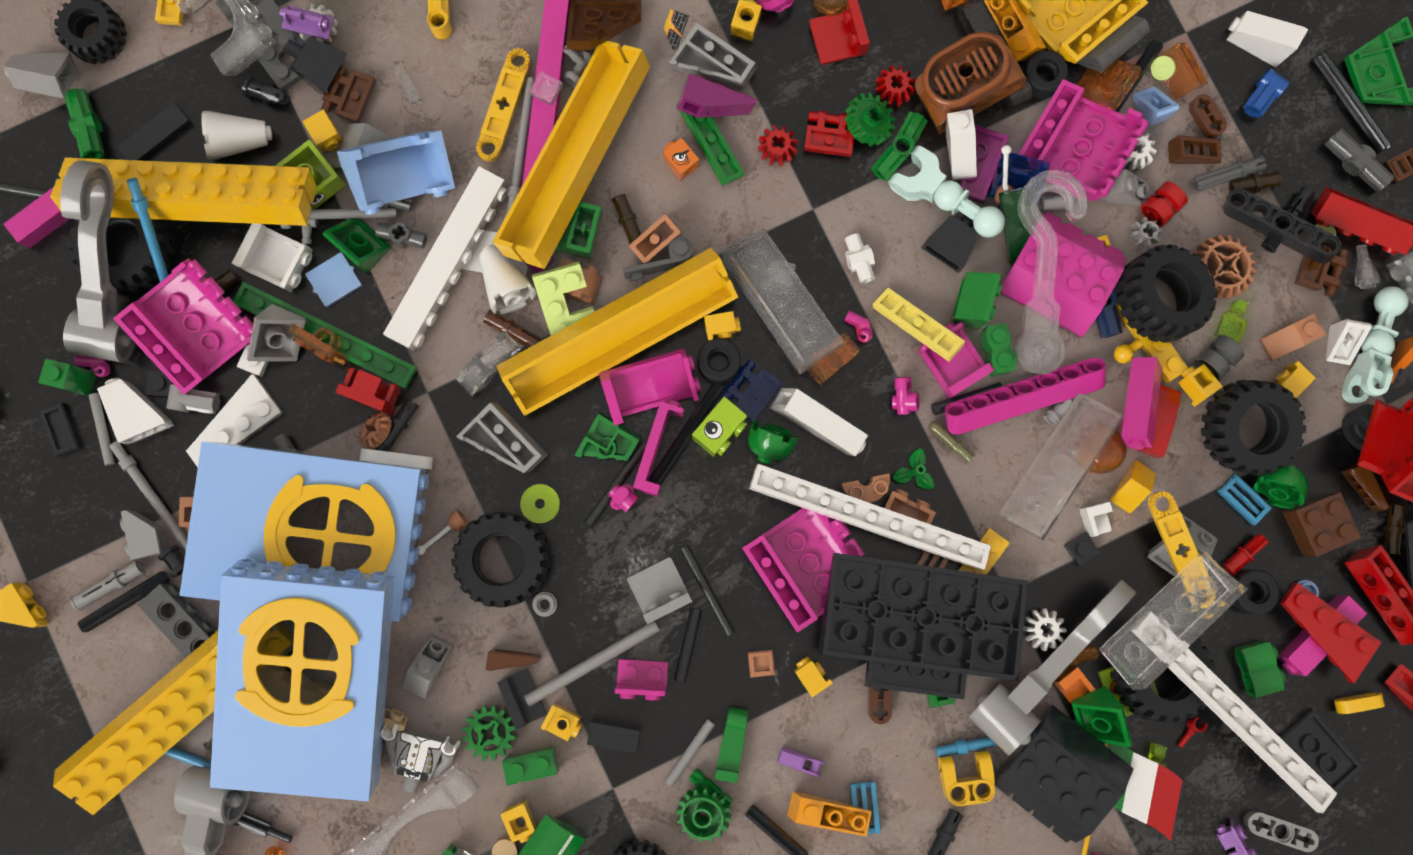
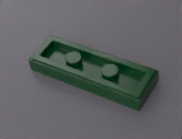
[999,187,1031,264]

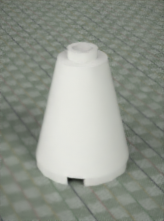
[202,111,272,160]
[479,245,537,315]

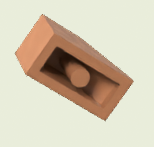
[629,214,682,264]
[1259,313,1326,361]

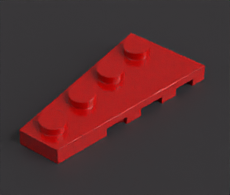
[1280,583,1382,683]

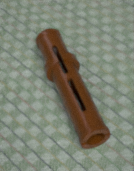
[483,309,543,348]

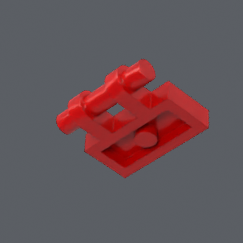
[804,110,854,157]

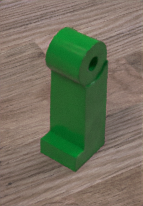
[714,707,748,783]

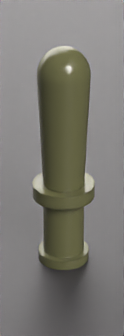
[929,421,975,463]

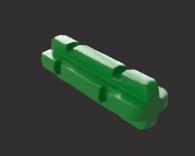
[689,769,733,804]

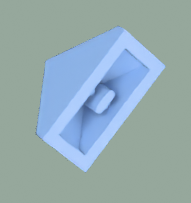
[1132,86,1179,128]

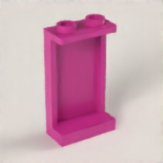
[599,348,701,425]
[633,399,685,497]

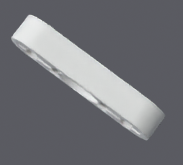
[359,448,433,470]

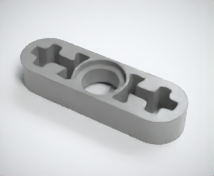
[1243,810,1319,852]

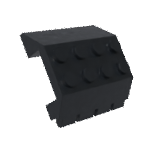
[995,704,1134,843]

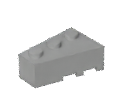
[669,22,757,89]
[456,402,548,473]

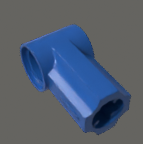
[1243,68,1290,118]

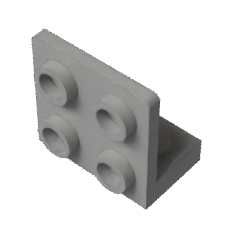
[1147,513,1217,579]
[627,557,692,624]

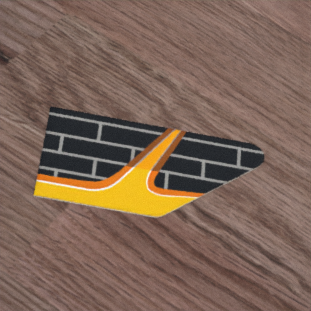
[664,9,689,50]

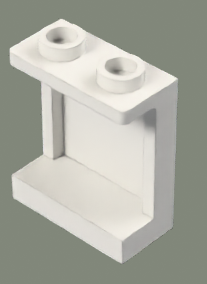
[232,224,313,292]

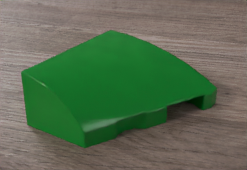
[575,412,642,461]

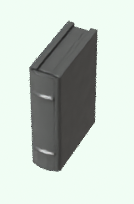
[1077,16,1150,72]

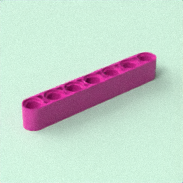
[945,358,1106,434]

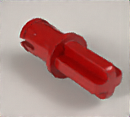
[1222,533,1269,576]

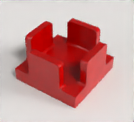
[335,367,401,416]

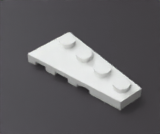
[186,373,283,467]

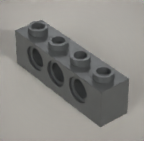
[137,583,215,658]

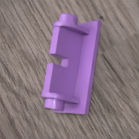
[279,5,335,40]
[1216,817,1258,855]

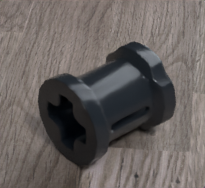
[158,545,185,578]

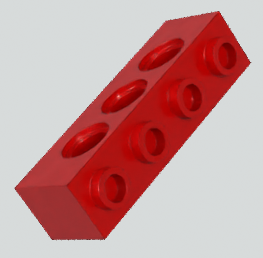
[1345,545,1413,645]

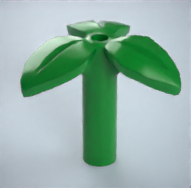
[893,448,935,490]

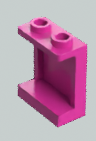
[918,322,994,399]

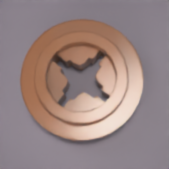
[359,412,391,449]

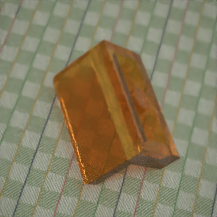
[1155,43,1208,99]

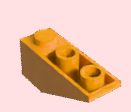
[984,0,1046,62]
[787,791,872,836]

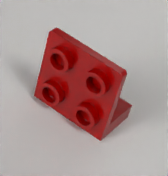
[809,0,870,65]

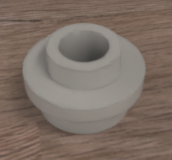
[532,592,557,617]

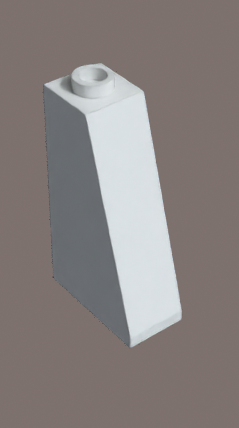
[770,388,868,456]

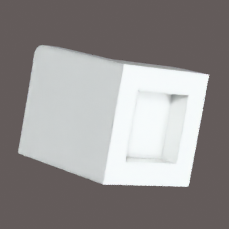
[1079,502,1113,537]

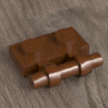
[321,66,376,123]
[1294,246,1349,297]

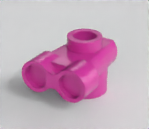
[892,377,920,415]
[608,484,638,513]

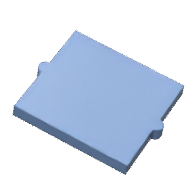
[305,252,363,308]

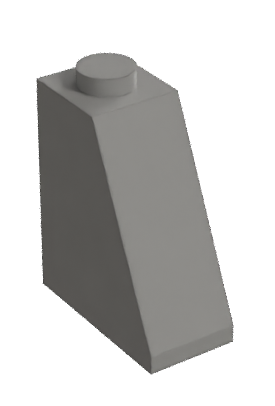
[4,52,78,98]

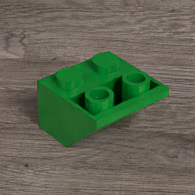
[555,202,603,260]
[950,272,1002,330]

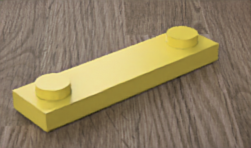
[873,288,965,362]

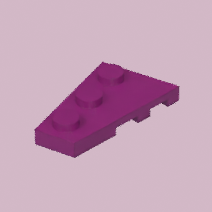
[961,125,1009,204]

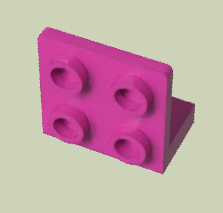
[614,659,668,700]

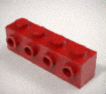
[1311,186,1413,255]

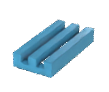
[1217,474,1272,525]
[849,781,880,836]

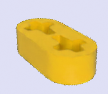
[1334,692,1385,714]

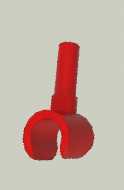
[1177,717,1207,748]

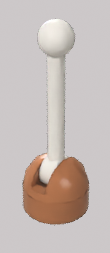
[994,145,1013,204]
[417,509,469,555]

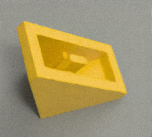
[1109,460,1156,514]

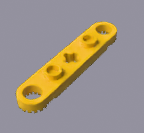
[476,48,531,162]
[1148,491,1216,610]

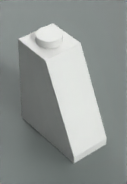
[1227,11,1308,68]
[946,109,977,181]
[97,378,174,445]

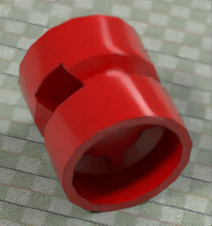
[1140,181,1188,227]

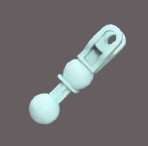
[888,146,1005,238]
[1342,286,1409,405]

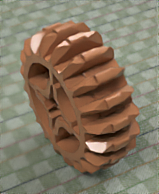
[1191,235,1257,300]

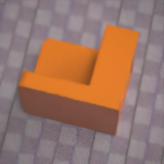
[1053,665,1096,704]

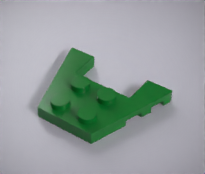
[1344,16,1413,105]

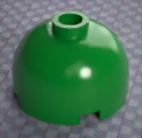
[748,420,798,464]
[1253,463,1309,509]

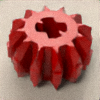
[875,65,916,107]
[758,125,798,167]

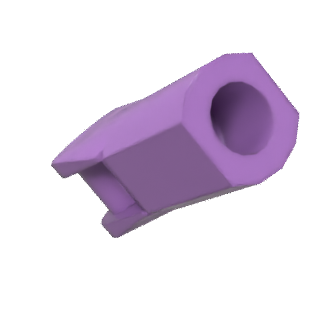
[777,747,825,777]

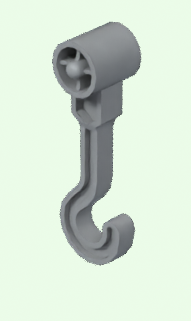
[60,160,136,363]
[968,579,1137,756]
[174,765,250,855]

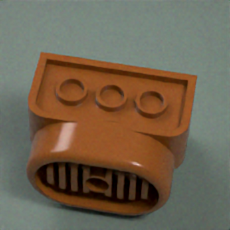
[913,32,1026,135]

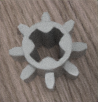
[1129,217,1163,249]

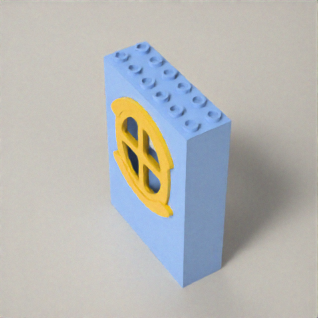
[179,442,429,622]
[210,558,395,801]

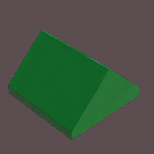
[322,218,391,274]
[1072,686,1133,747]

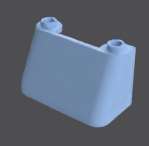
[337,130,455,215]

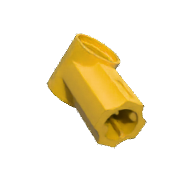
[427,0,453,40]

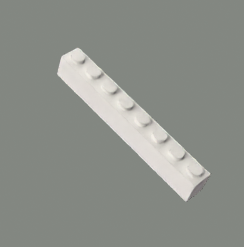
[383,166,508,352]

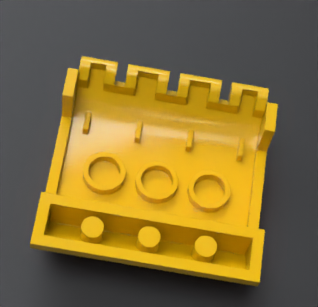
[1016,0,1148,64]

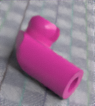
[844,310,873,343]
[74,355,110,377]

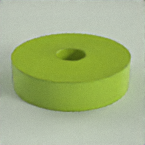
[520,484,561,524]

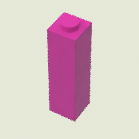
[4,187,69,248]
[1121,357,1162,450]
[1278,595,1367,677]

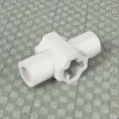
[845,233,875,284]

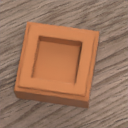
[748,649,775,678]

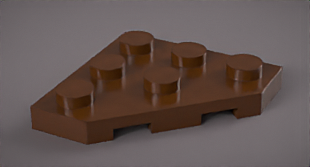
[567,0,642,51]

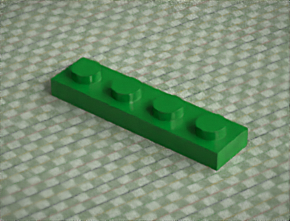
[676,101,745,186]

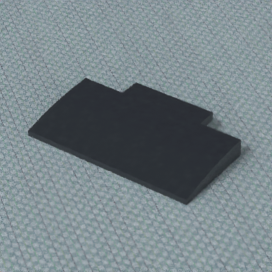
[818,553,1028,699]

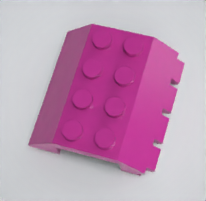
[1016,79,1149,201]
[1000,211,1127,338]
[113,258,253,395]
[742,508,865,633]

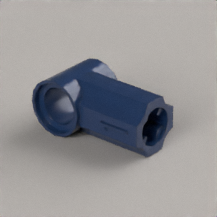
[1095,291,1123,339]

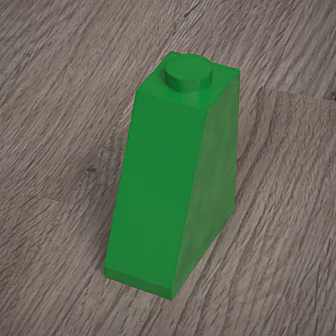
[38,358,96,396]

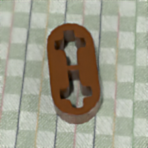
[1189,94,1227,139]
[868,687,892,724]

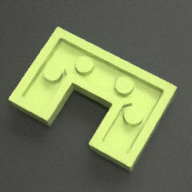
[532,261,594,335]

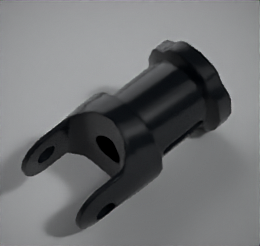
[242,76,290,105]

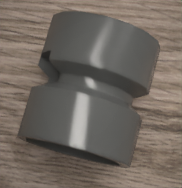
[1195,335,1244,381]

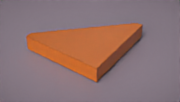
[1390,337,1413,384]

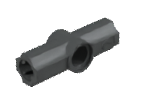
[1324,128,1395,193]

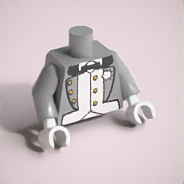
[380,723,460,793]

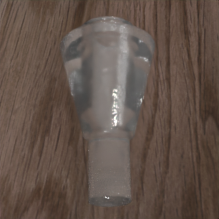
[1354,244,1381,289]

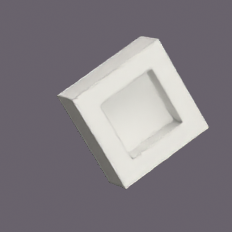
[237,345,269,377]

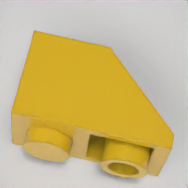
[0,583,49,628]

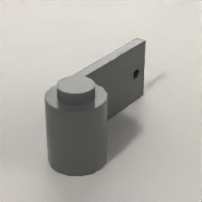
[623,237,693,281]

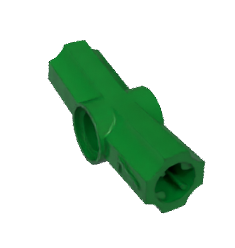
[64,88,104,159]
[871,112,928,182]

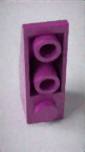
[677,74,757,118]

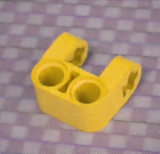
[938,751,995,806]

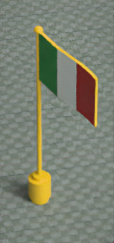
[1081,743,1182,855]

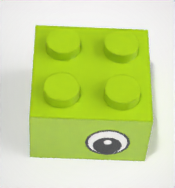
[275,140,347,209]
[692,397,747,457]

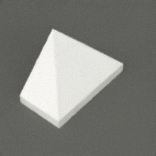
[1325,319,1372,365]

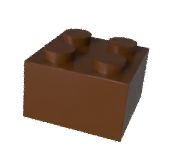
[1283,492,1361,557]

